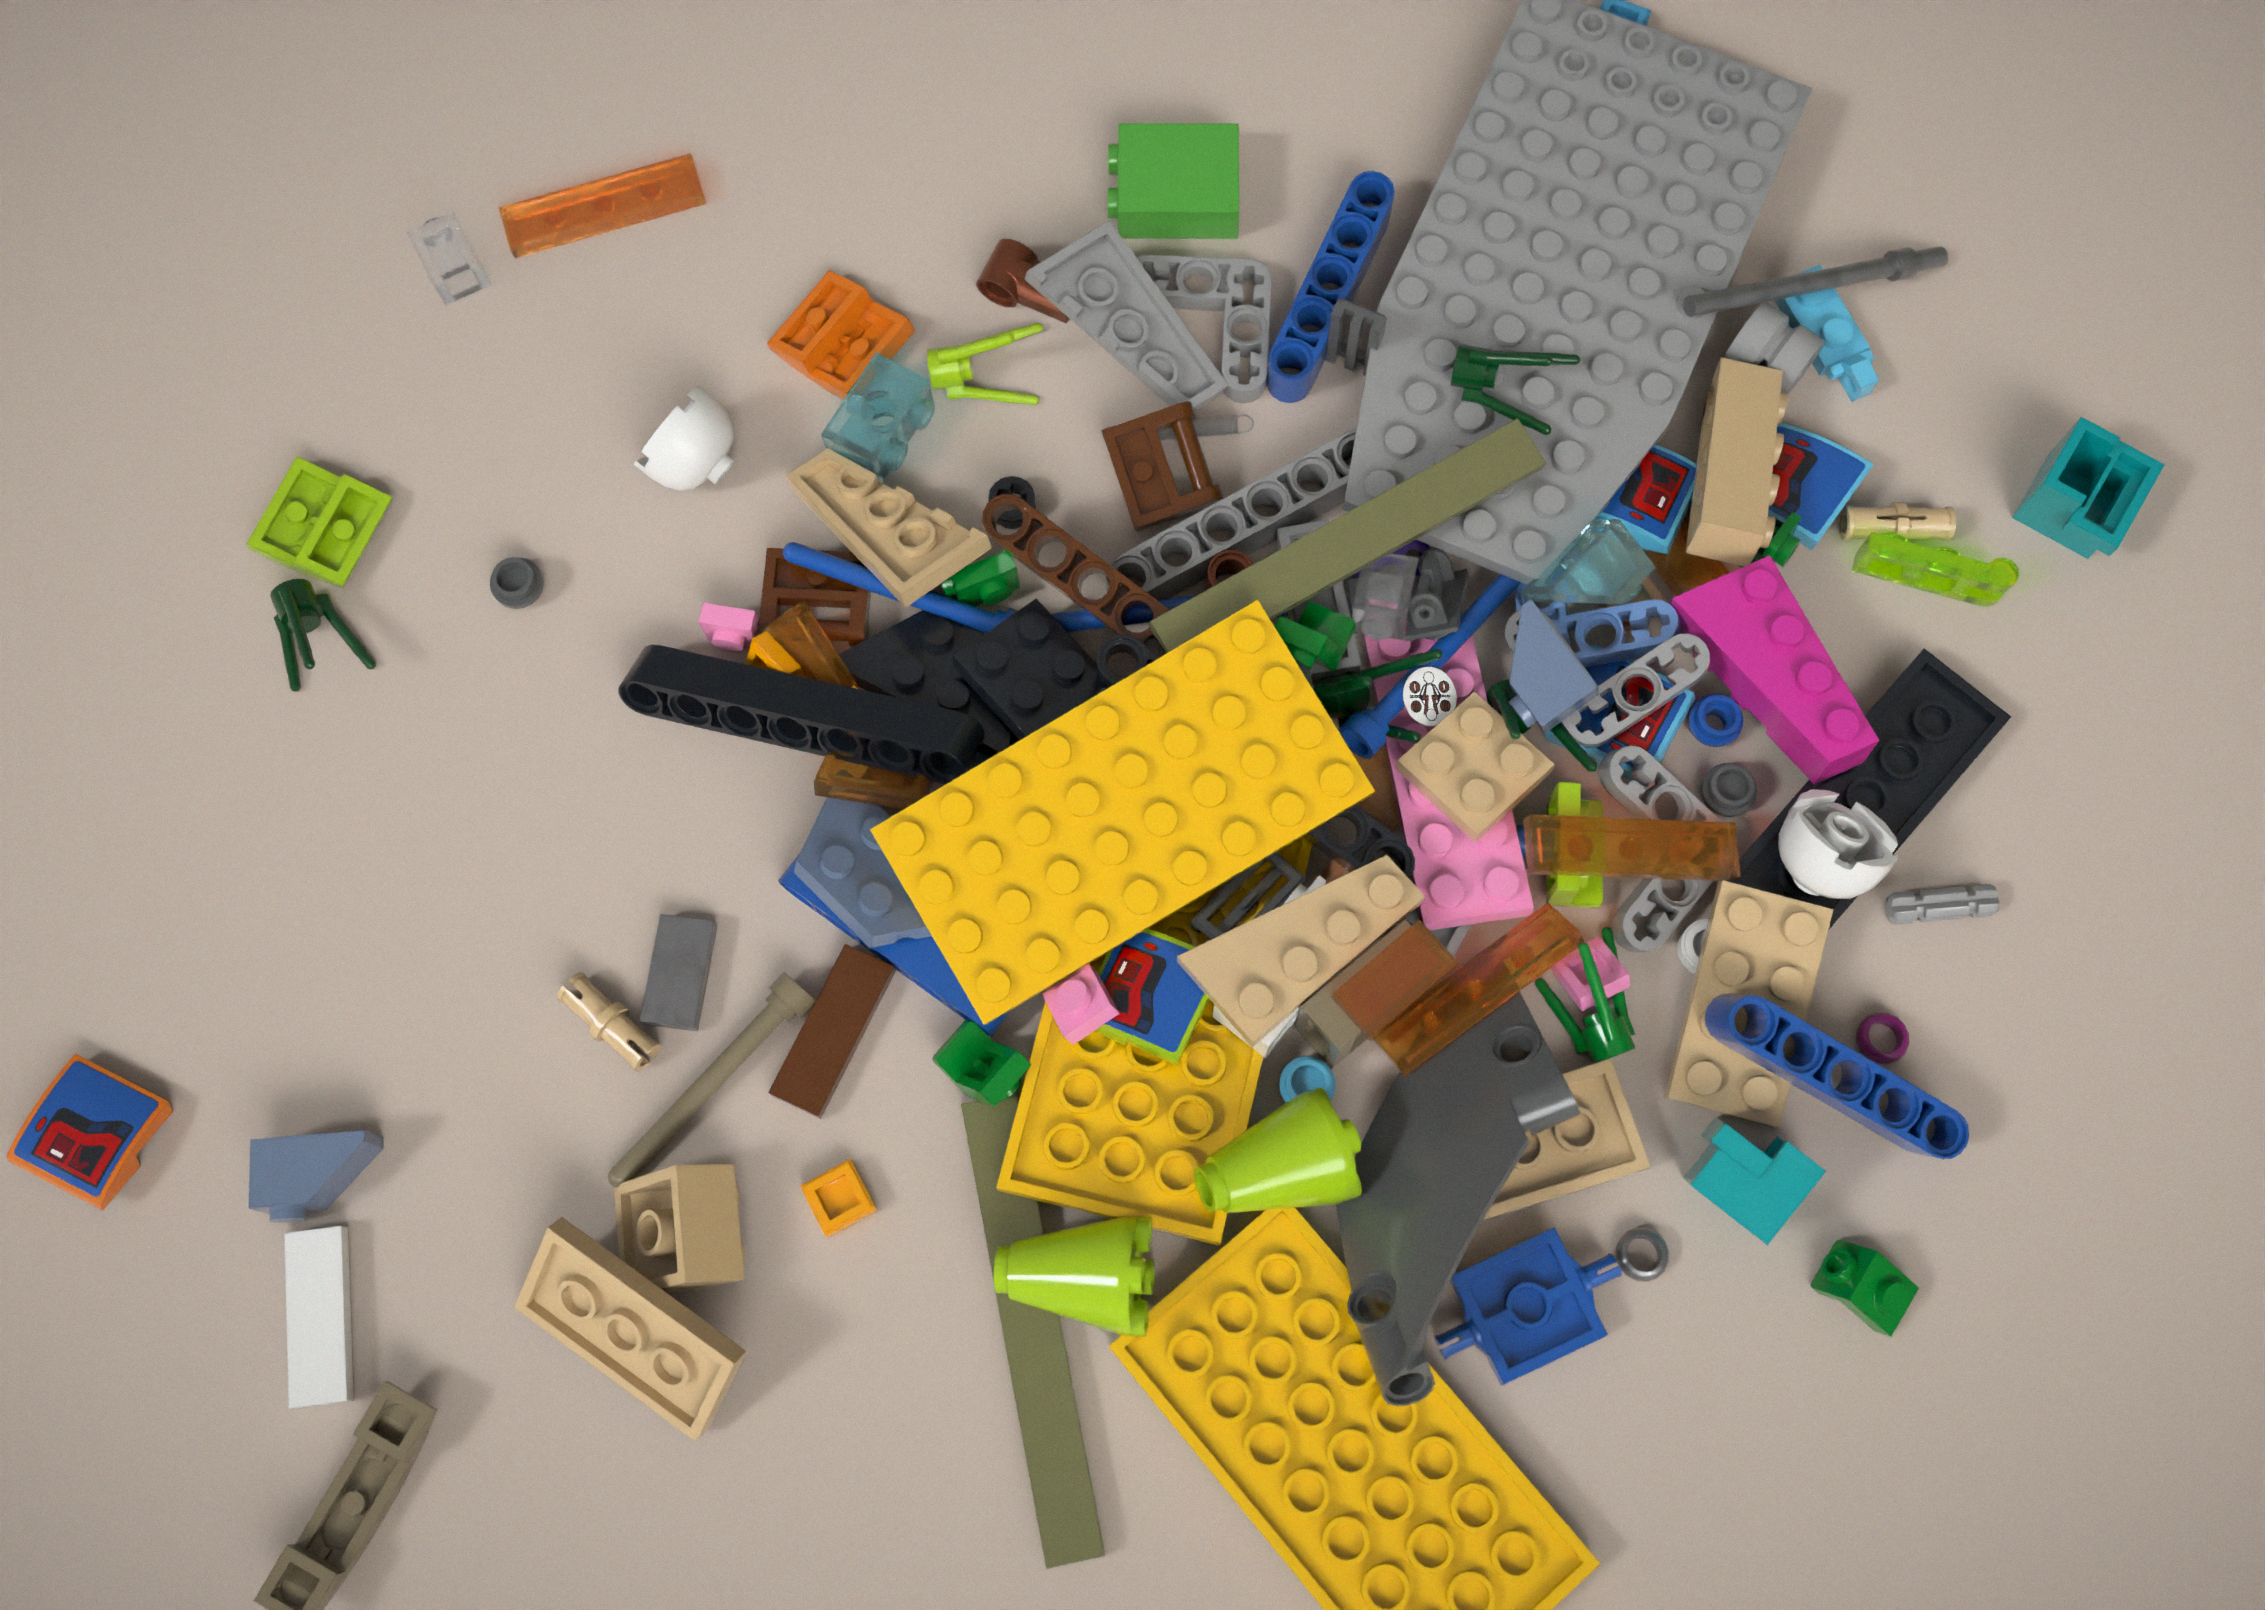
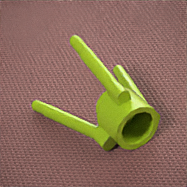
[927,323,1043,405]

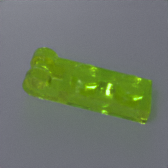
[1852,532,2019,607]

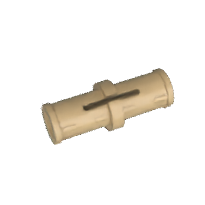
[1839,502,1956,545]
[557,972,662,1071]

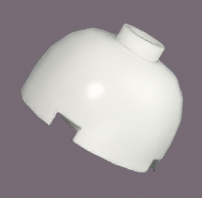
[634,385,734,491]
[1778,789,1899,899]

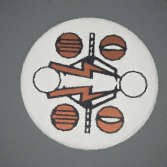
[1403,667,1457,726]

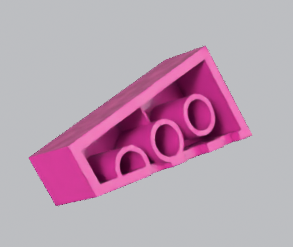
[1663,556,1879,785]

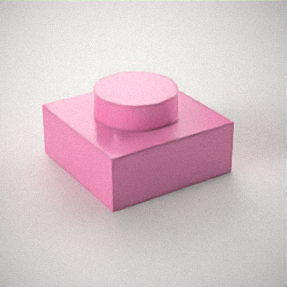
[698,602,759,652]
[1551,936,1630,1011]
[1042,963,1120,1045]

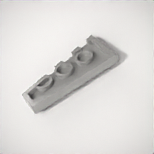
[1024,220,1228,412]

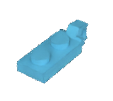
[1774,265,1879,402]

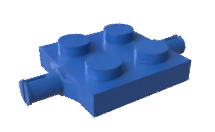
[1434,1228,1622,1386]

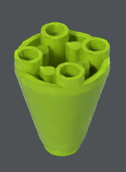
[1194,1087,1362,1213]
[994,1216,1155,1337]

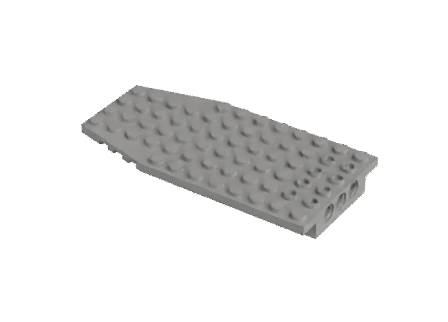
[1343,0,1812,590]

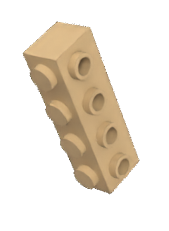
[1685,357,1788,566]

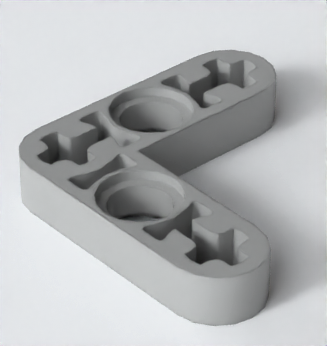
[1137,255,1272,403]
[1505,610,1710,748]
[1599,746,1735,952]

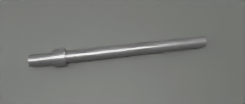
[1683,246,1948,317]

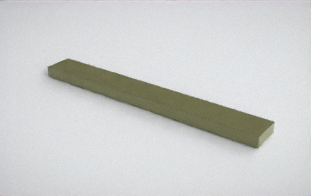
[1149,418,1546,654]
[961,1093,1105,1569]

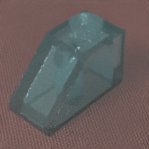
[1520,519,1656,605]

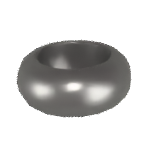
[1615,1227,1669,1282]

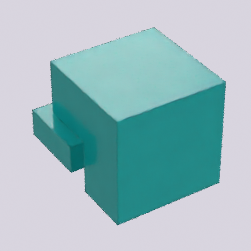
[2012,417,2165,559]
[1683,1118,1826,1246]

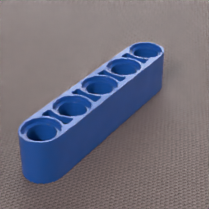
[1267,171,1395,403]
[778,853,1011,1037]
[1705,993,1969,1159]

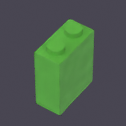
[1108,123,1239,239]

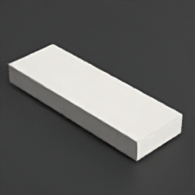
[284,1226,354,1409]

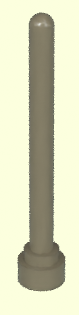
[608,972,815,1188]

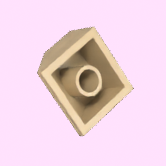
[614,1164,745,1294]

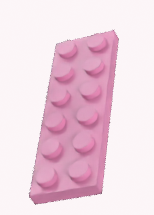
[1361,613,1534,931]

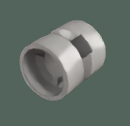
[1725,302,1826,394]

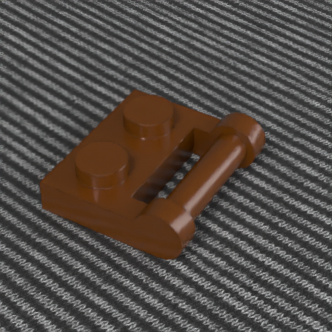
[1102,402,1224,532]
[759,548,871,647]

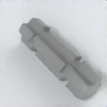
[1885,884,2000,924]

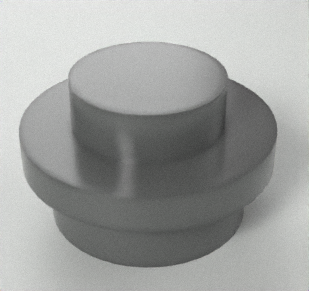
[490,557,544,609]
[1701,763,1757,817]

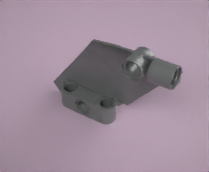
[1336,960,1580,1406]

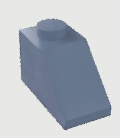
[1508,599,1599,733]
[248,1130,384,1223]

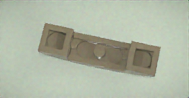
[253,1381,437,1610]

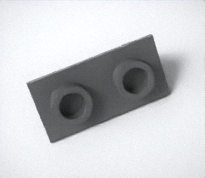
[1405,547,1468,641]

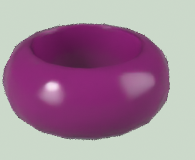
[1856,1012,1910,1064]

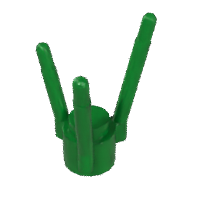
[1535,927,1636,1064]

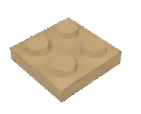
[1396,691,1555,843]

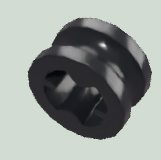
[988,476,1036,529]

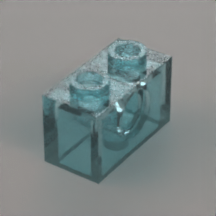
[821,352,935,483]

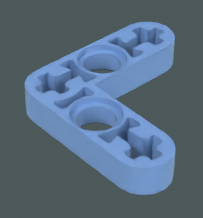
[1514,563,1681,667]

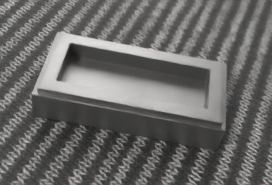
[640,914,718,1032]

